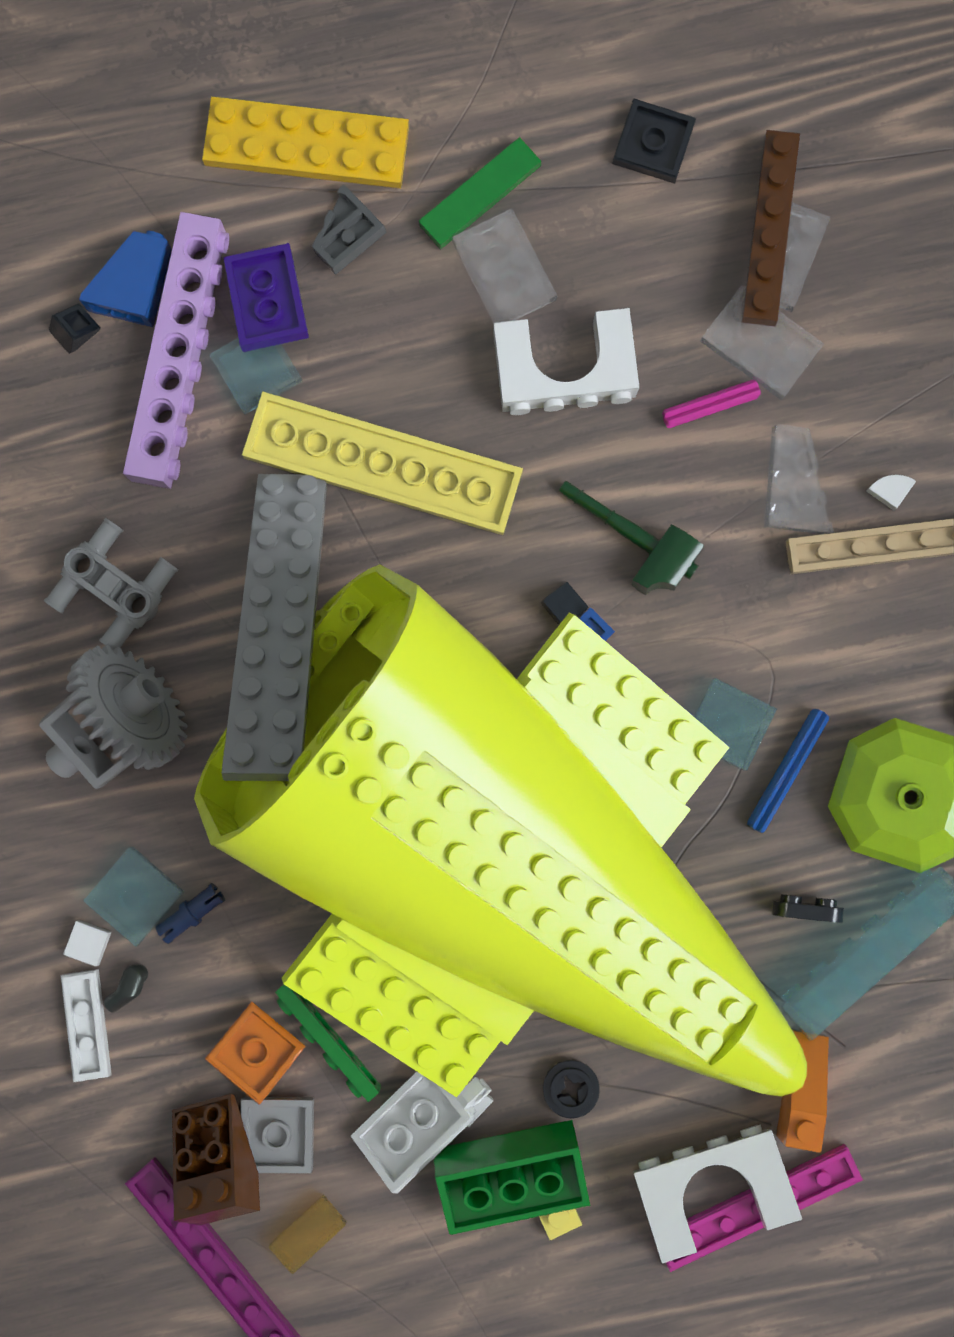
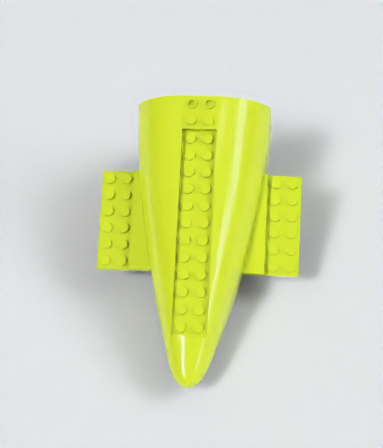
[194,564,807,1097]

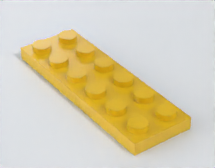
[202,96,409,189]

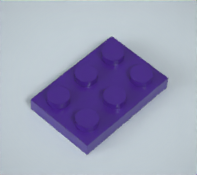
[223,243,309,352]

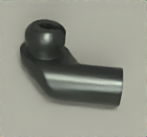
[104,964,148,1013]

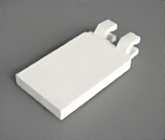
[351,1072,492,1193]

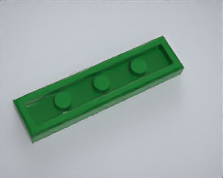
[419,137,541,250]

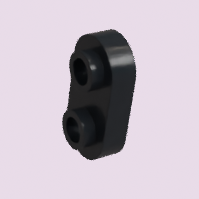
[772,894,844,923]

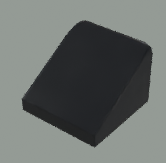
[49,303,101,354]
[541,582,589,625]

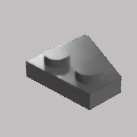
[312,184,387,275]

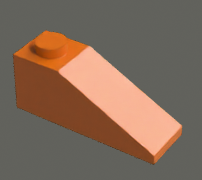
[776,1030,829,1153]

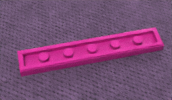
[666,1144,863,1272]

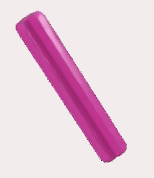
[662,379,761,428]

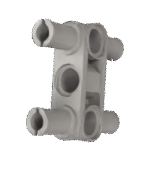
[43,517,179,650]

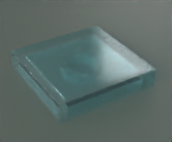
[209,338,303,415]
[694,678,777,771]
[83,847,185,947]

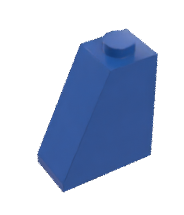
[79,231,172,327]

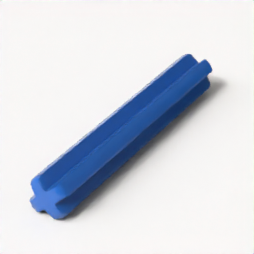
[747,708,829,833]

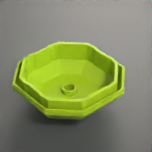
[828,718,954,873]

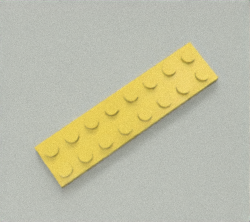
[242,391,523,535]

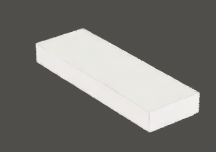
[61,969,112,1082]

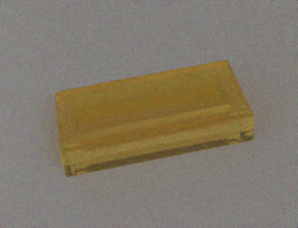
[269,1194,347,1274]

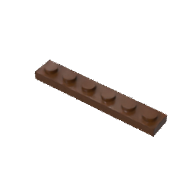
[741,130,800,327]

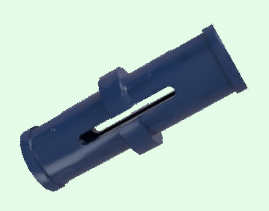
[155,883,225,944]

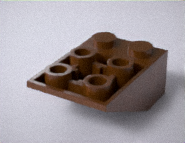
[172,1094,260,1225]

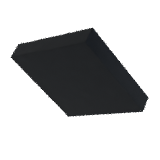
[612,98,696,184]

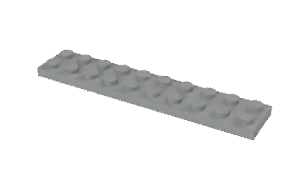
[221,474,327,781]

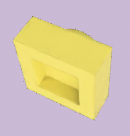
[539,1209,582,1240]

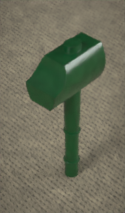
[559,481,704,595]

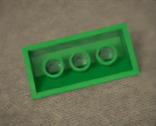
[434,1120,591,1235]

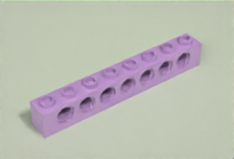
[123,212,229,489]

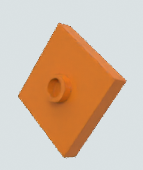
[204,1002,306,1105]

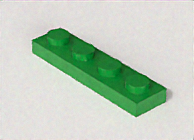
[275,984,381,1102]

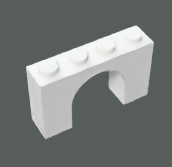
[493,308,639,415]
[633,1125,802,1263]

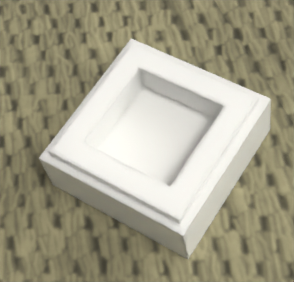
[63,920,111,966]

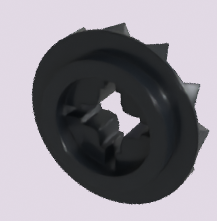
[543,1059,600,1119]

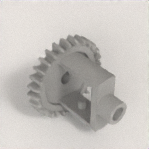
[39,645,187,789]

